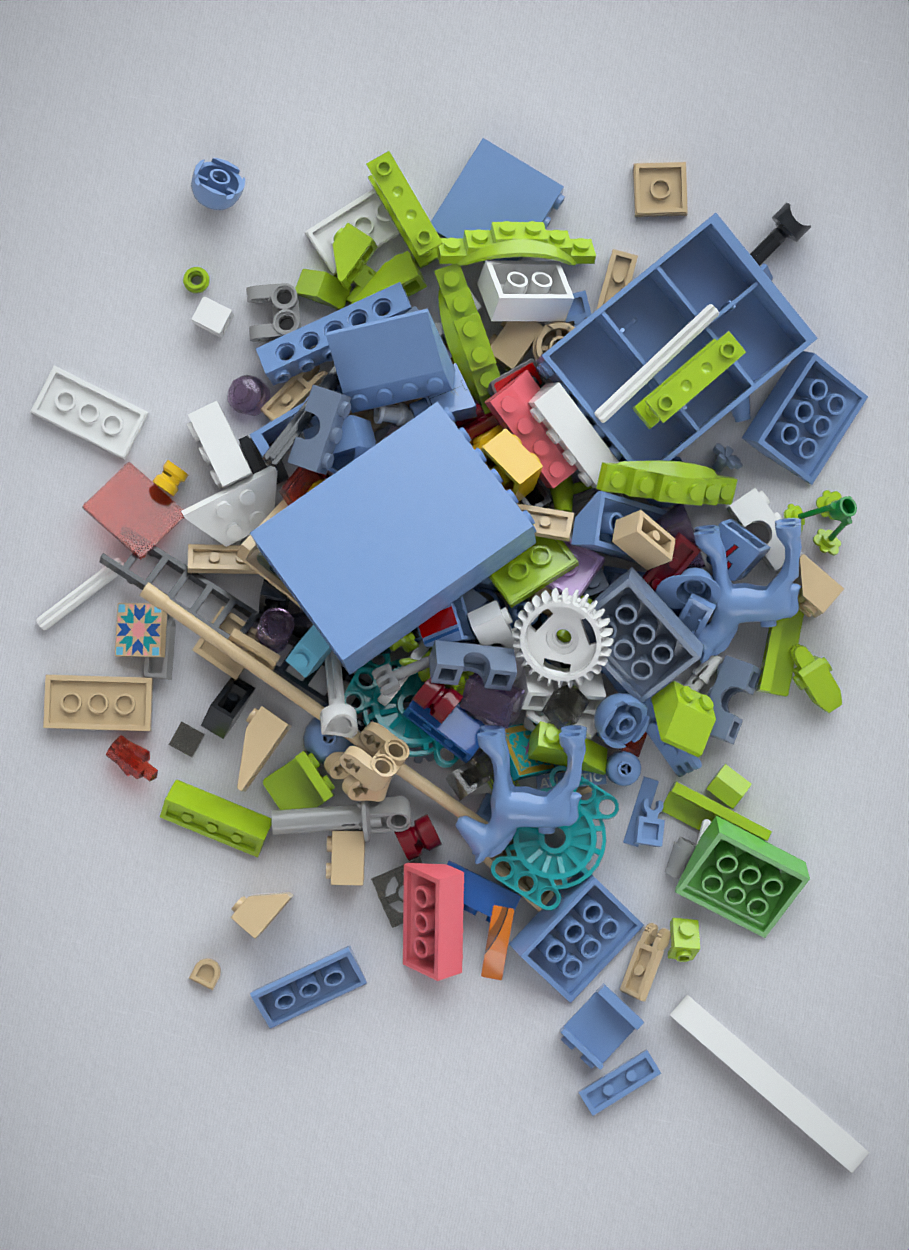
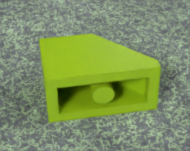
[333,223,378,290]

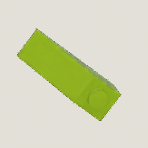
[350,250,427,305]
[528,721,608,775]

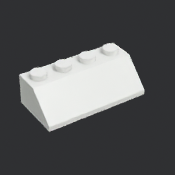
[528,382,619,488]

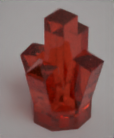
[106,735,158,782]

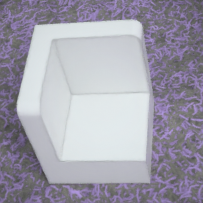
[192,297,234,338]

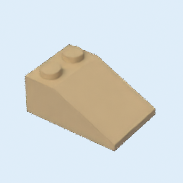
[237,706,292,792]

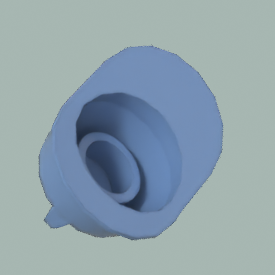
[655,567,721,609]

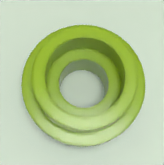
[183,267,210,293]

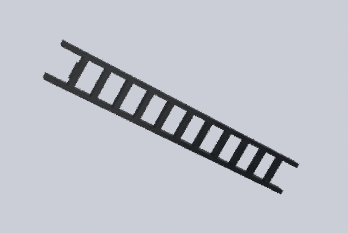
[99,526,371,732]

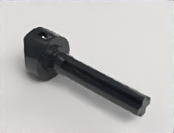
[750,202,811,266]

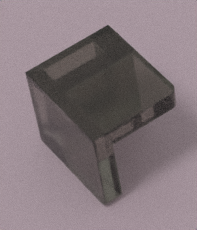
[542,684,589,730]

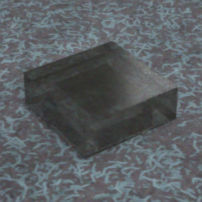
[169,721,206,758]

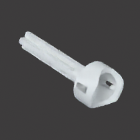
[320,651,358,738]

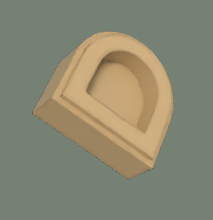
[189,958,221,990]

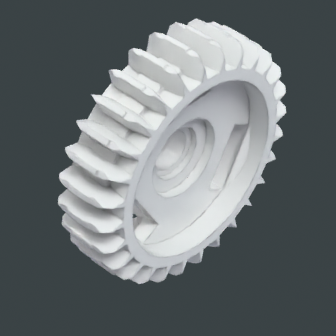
[512,587,614,688]

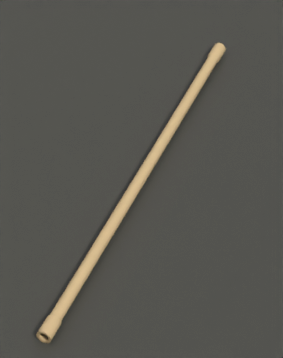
[139,582,562,885]

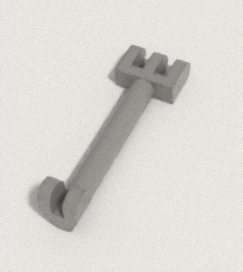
[372,655,430,696]

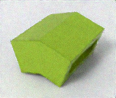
[706,764,752,809]

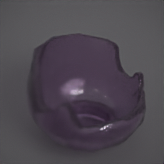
[227,375,270,416]

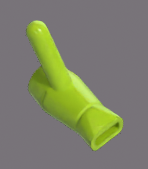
[550,475,592,512]

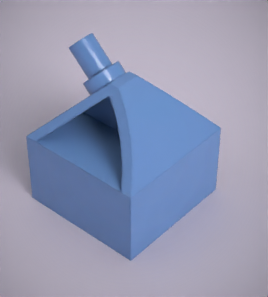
[303,415,376,474]

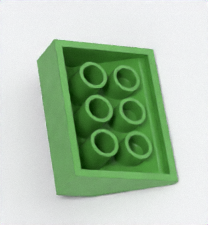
[675,816,810,938]

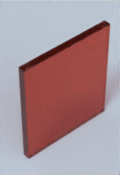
[82,461,185,560]

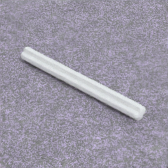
[594,304,719,423]

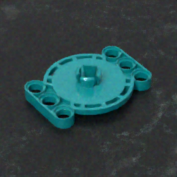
[344,654,474,768]
[491,766,619,911]

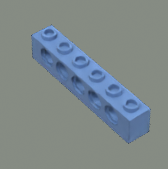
[256,282,412,386]

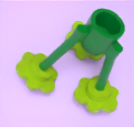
[784,490,857,556]

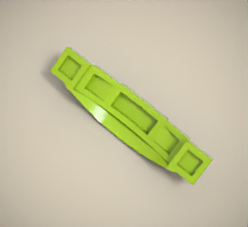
[436,221,596,266]
[434,264,500,414]
[596,460,738,506]

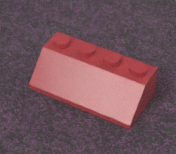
[484,370,578,488]
[403,863,464,981]

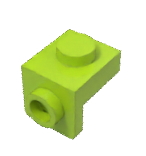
[667,918,701,962]

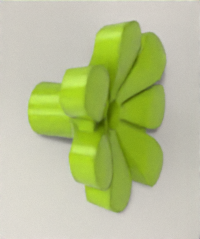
[389,632,419,653]

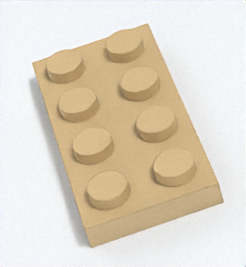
[43,675,153,731]

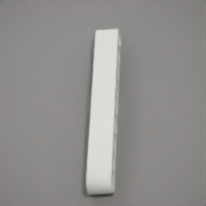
[670,995,870,1173]

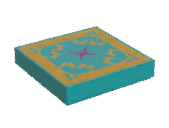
[505,722,555,781]

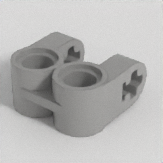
[246,283,301,342]

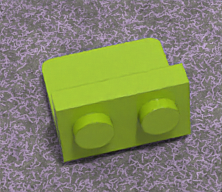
[263,751,335,810]

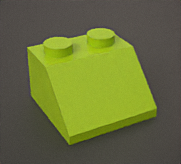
[651,681,716,757]

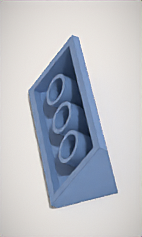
[250,945,367,1029]

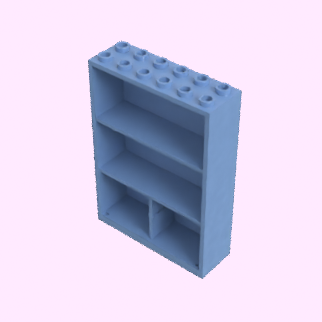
[536,213,818,462]
[250,402,537,674]

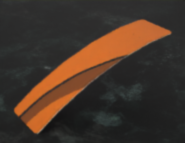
[481,905,514,980]

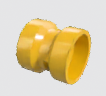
[152,460,189,497]

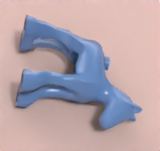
[693,518,802,663]
[455,725,587,865]

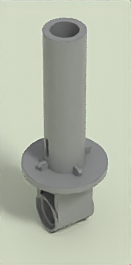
[271,796,411,842]

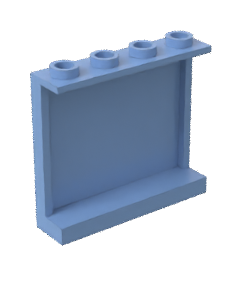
[431,138,565,263]

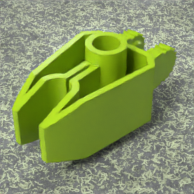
[790,644,843,713]

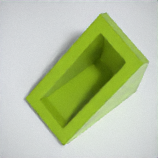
[295,269,352,310]

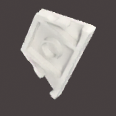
[181,466,277,547]

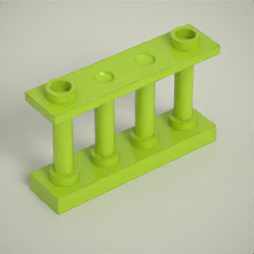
[366,151,443,269]
[632,331,746,429]

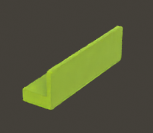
[756,604,804,697]
[160,780,272,858]
[662,782,772,841]

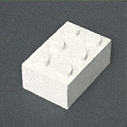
[477,260,574,321]
[187,401,253,489]

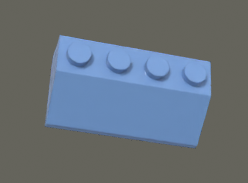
[571,491,675,563]

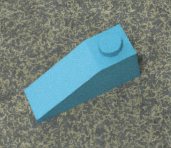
[285,625,332,678]

